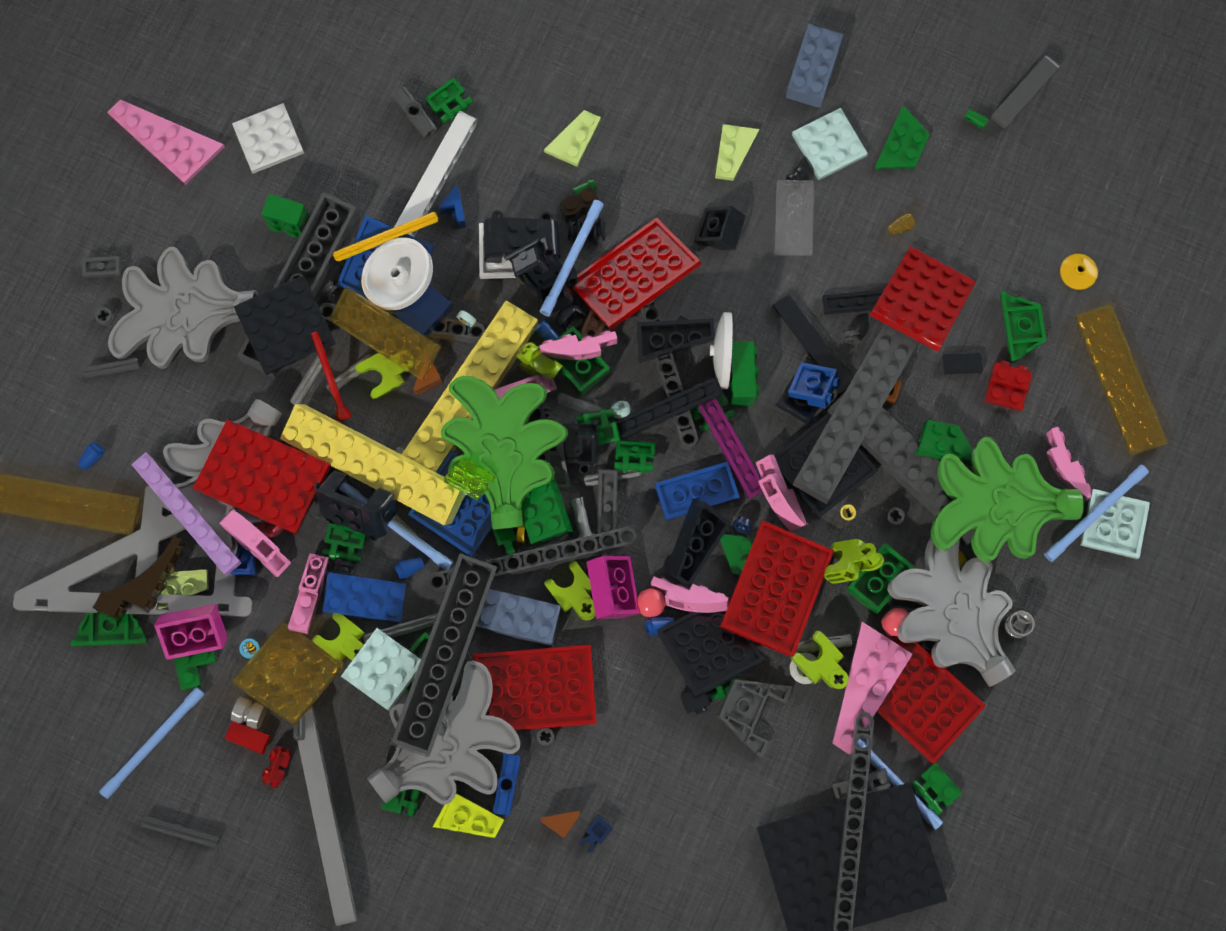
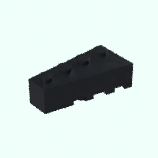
[637,318,715,363]
[665,498,731,587]

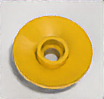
[1060,254,1098,290]

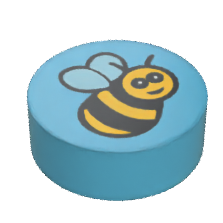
[239,639,260,659]

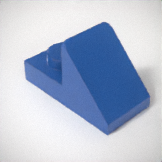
[439,186,466,228]
[231,545,257,576]

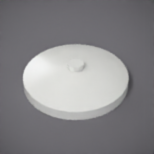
[361,238,433,310]
[710,312,733,389]

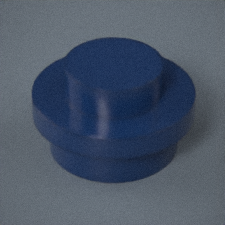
[733,517,752,534]

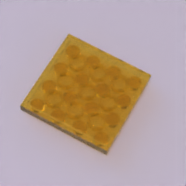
[232,622,345,726]

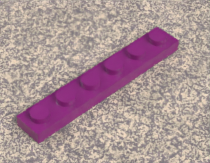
[698,399,763,499]

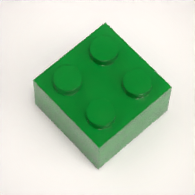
[261,194,310,238]

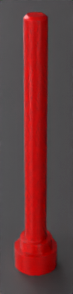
[311,331,351,421]

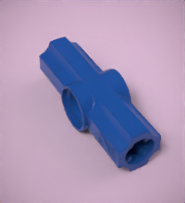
[493,753,521,816]

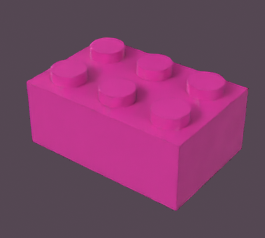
[587,556,640,619]
[154,604,228,660]

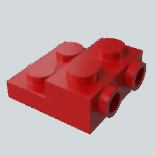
[984,361,1032,411]

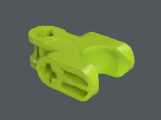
[516,342,562,380]
[355,349,414,399]
[824,539,884,584]
[544,561,595,621]
[312,614,365,663]
[790,631,849,689]

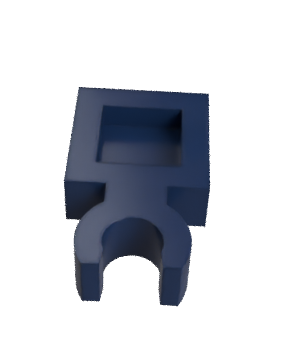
[579,816,613,853]

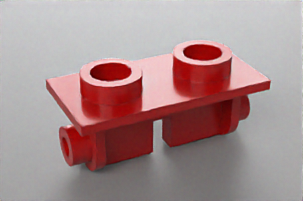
[262,745,291,788]

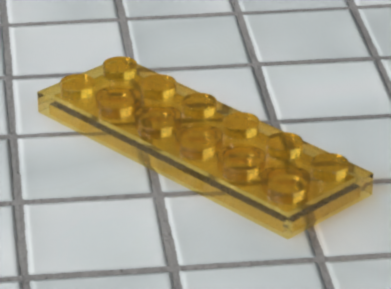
[329,287,441,380]

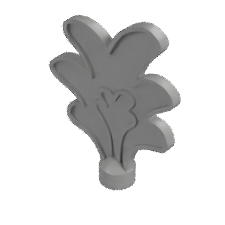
[108,247,258,369]
[156,399,282,552]
[887,537,1016,687]
[367,661,520,804]

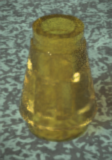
[887,212,916,236]

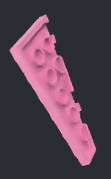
[107,100,225,185]
[832,622,912,754]

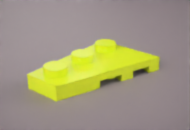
[433,793,505,838]

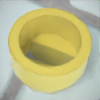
[840,505,856,521]

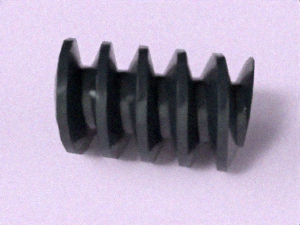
[568,217,606,242]

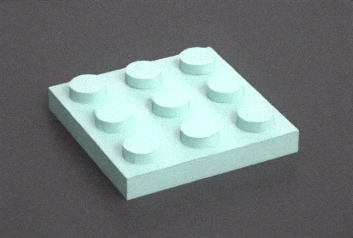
[792,108,868,181]
[1080,489,1150,559]
[341,628,421,711]

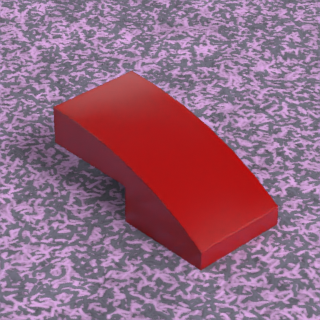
[224,721,271,754]

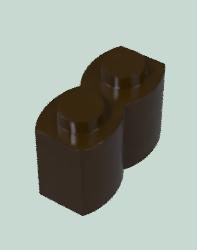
[560,188,599,223]

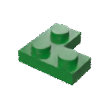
[174,651,217,691]

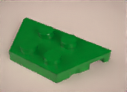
[875,106,930,170]
[1000,291,1047,363]
[915,420,973,465]
[720,534,754,576]
[71,613,148,647]

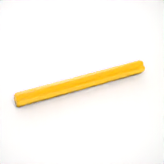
[333,212,438,262]

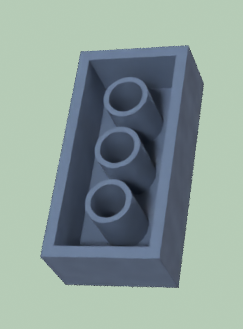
[786,24,843,108]
[476,589,561,647]

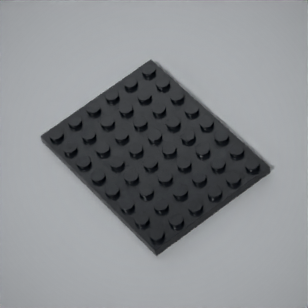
[757,782,948,931]

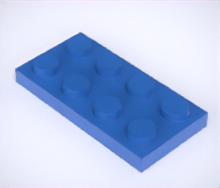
[654,461,740,521]
[322,572,406,623]

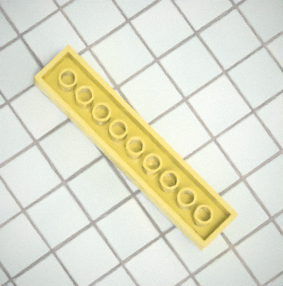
[402,300,538,472]
[280,404,468,525]

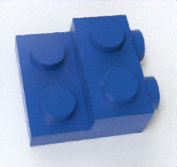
[788,362,840,408]

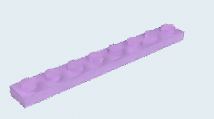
[131,452,241,576]

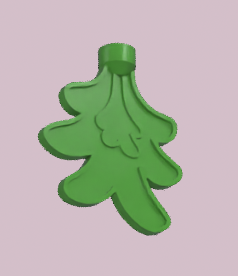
[441,376,568,529]
[931,437,1083,563]

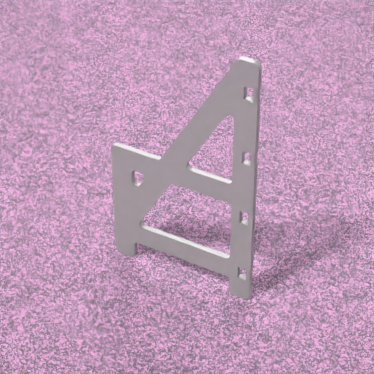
[13,486,253,617]

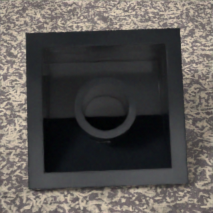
[695,206,746,250]

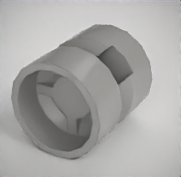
[1004,611,1035,639]
[231,696,267,730]

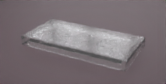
[774,180,814,256]

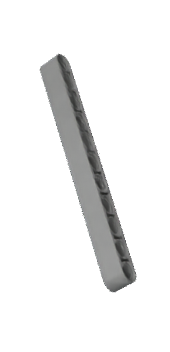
[292,706,357,926]

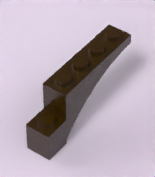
[93,536,185,622]

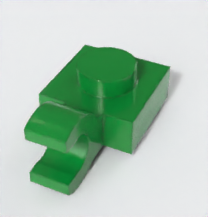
[492,528,517,555]

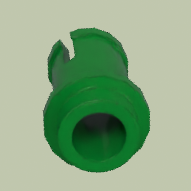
[964,108,989,129]
[572,179,597,196]

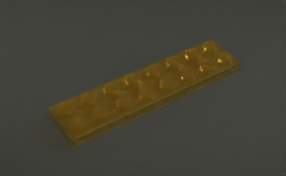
[1074,304,1168,456]
[0,473,141,535]

